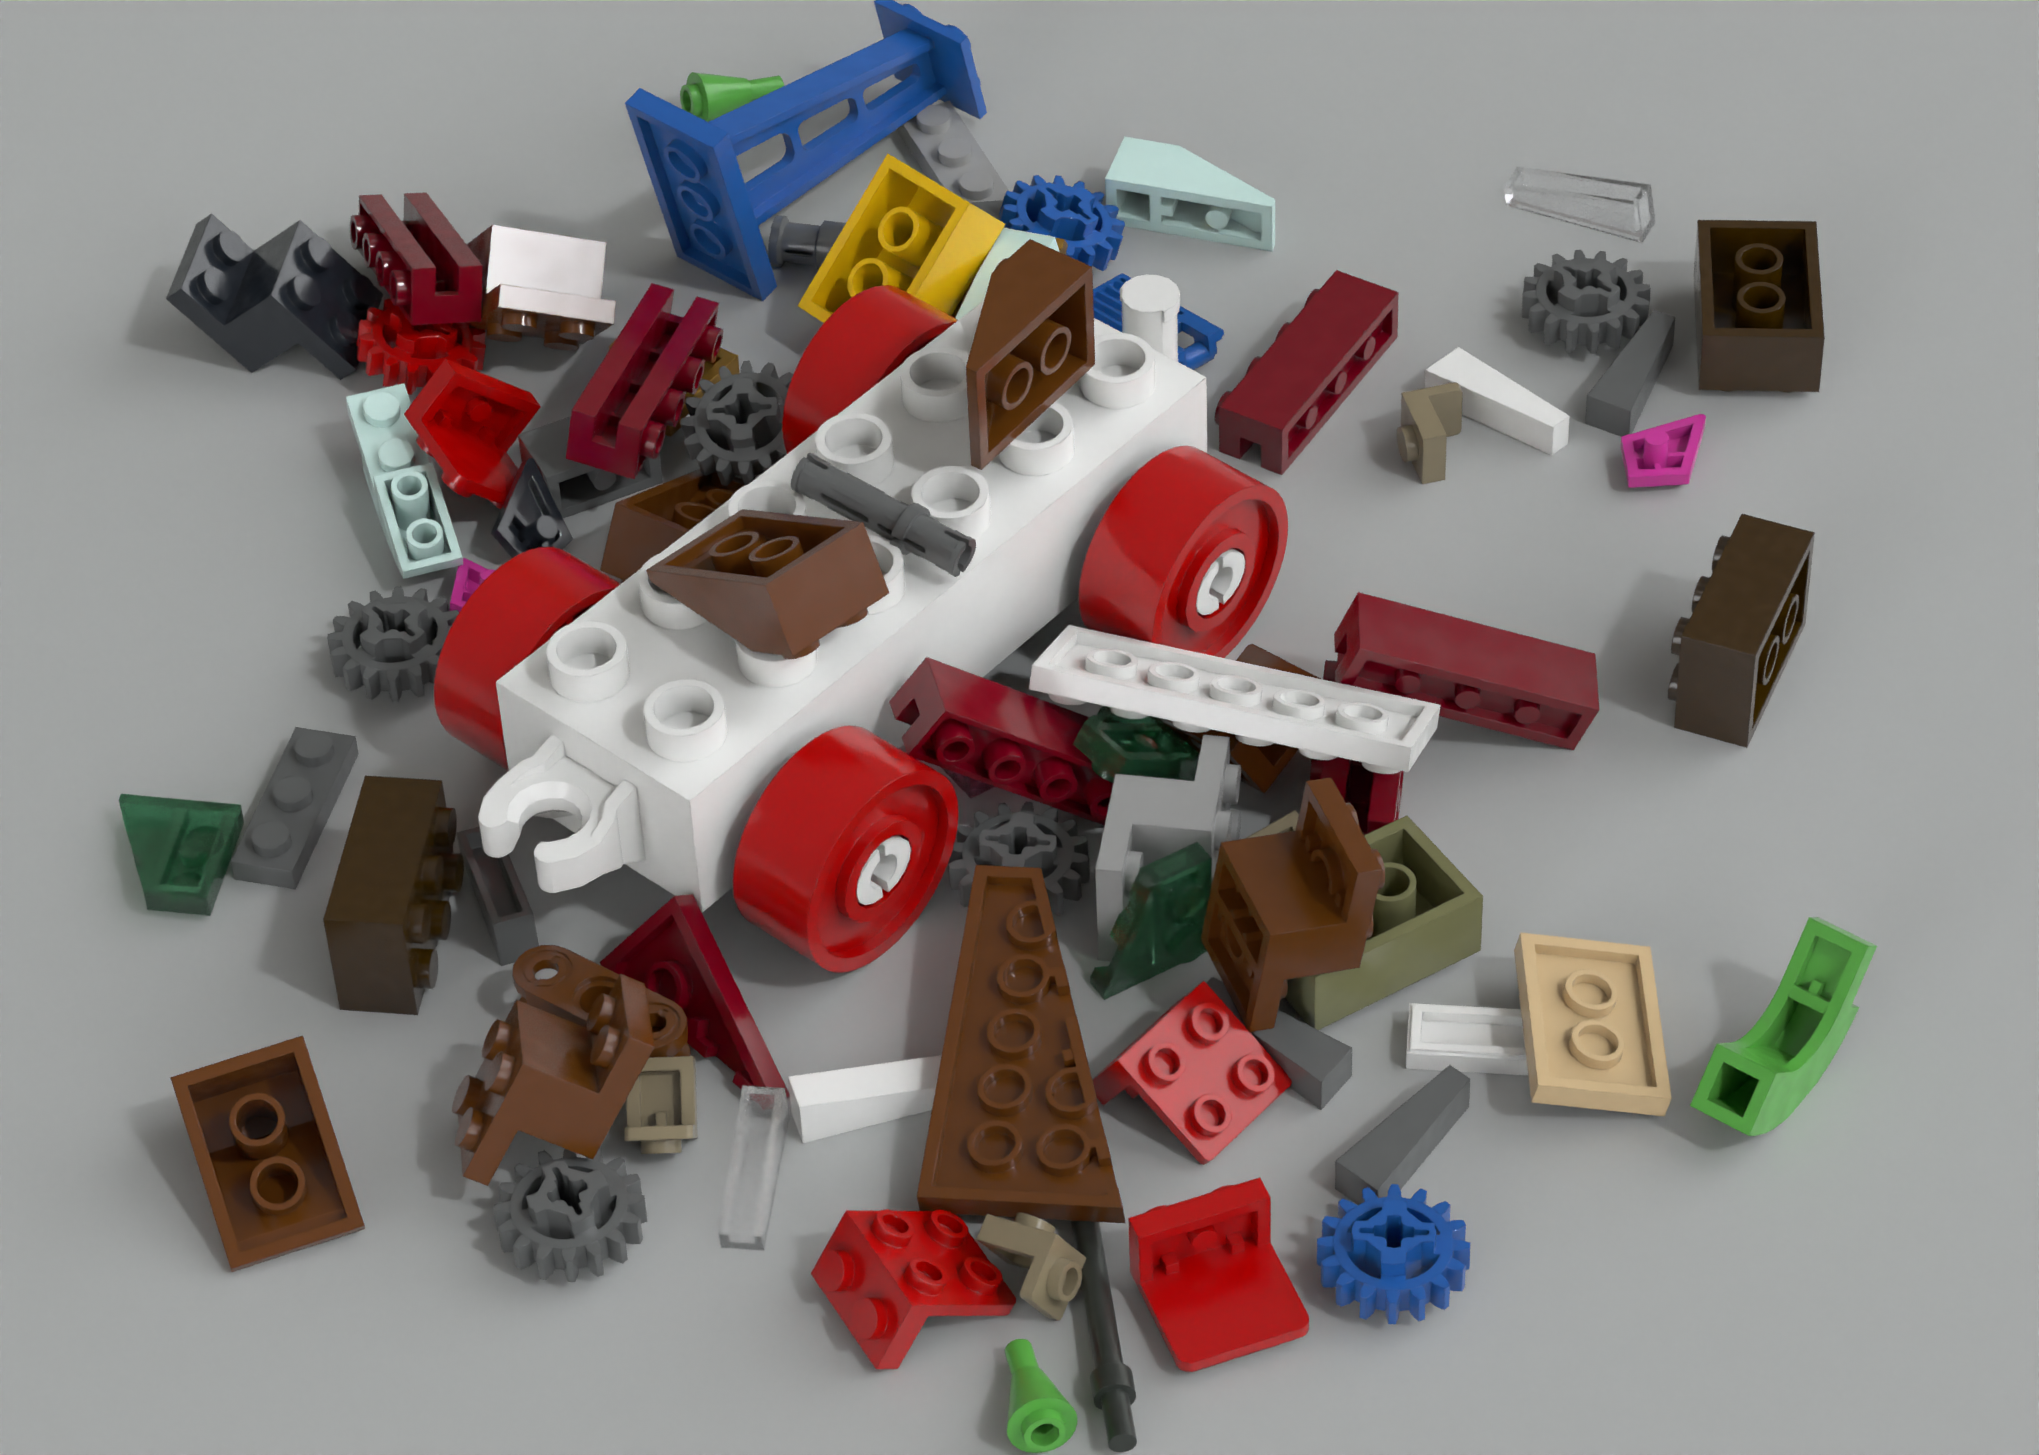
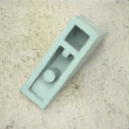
[1105,136,1275,251]

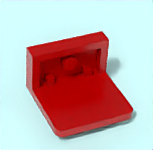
[404,359,541,510]
[1128,1177,1309,1372]
[811,1209,1016,1369]

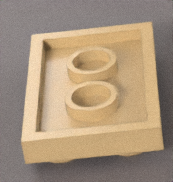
[1514,932,1672,1117]

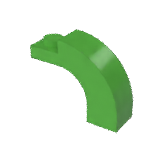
[1690,917,1877,1136]

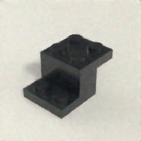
[166,213,384,380]

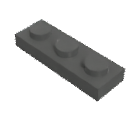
[231,727,359,889]

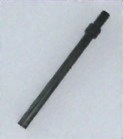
[1071,1221,1137,1452]

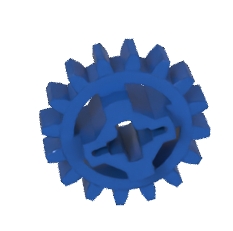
[999,175,1125,271]
[1317,1184,1470,1324]

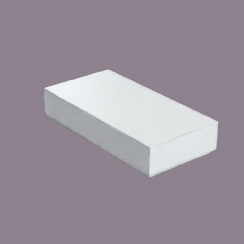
[1406,1003,1528,1075]

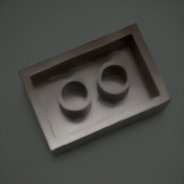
[1694,220,1825,393]
[1668,514,1815,748]
[323,775,464,1015]

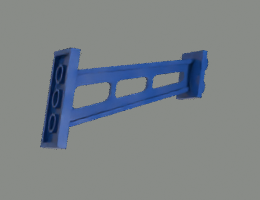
[625,0,987,301]

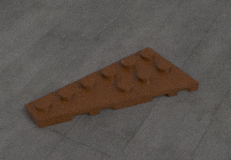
[916,865,1126,1223]

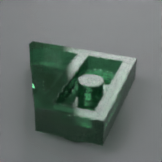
[1073,706,1200,783]
[118,794,244,916]
[1090,842,1212,1000]

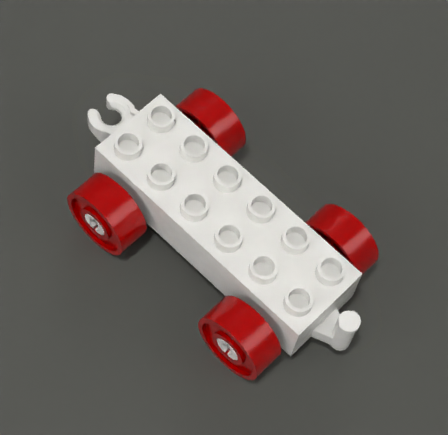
[434,274,1288,973]

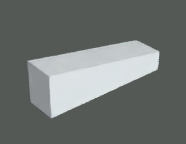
[1425,347,1570,455]
[788,1055,942,1143]

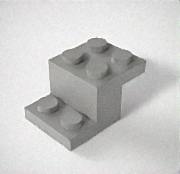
[1095,735,1241,963]

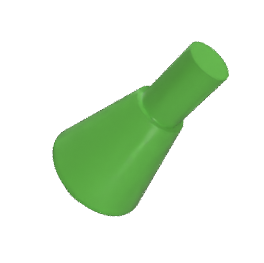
[680,72,784,122]
[1005,1339,1078,1453]

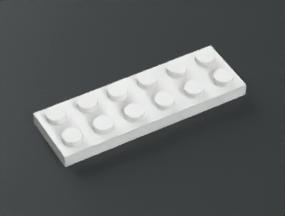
[1029,625,1440,774]

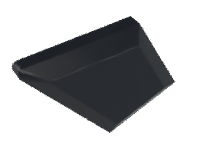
[491,458,573,558]

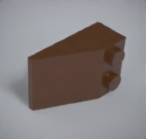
[966,239,1095,470]
[600,469,745,583]
[646,509,889,659]
[170,1035,365,1272]

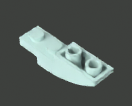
[346,383,463,579]

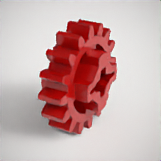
[357,298,486,395]

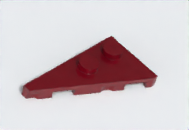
[599,894,790,1106]

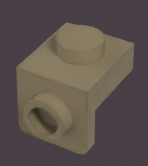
[1397,382,1463,484]
[624,1056,698,1154]
[976,1212,1086,1321]

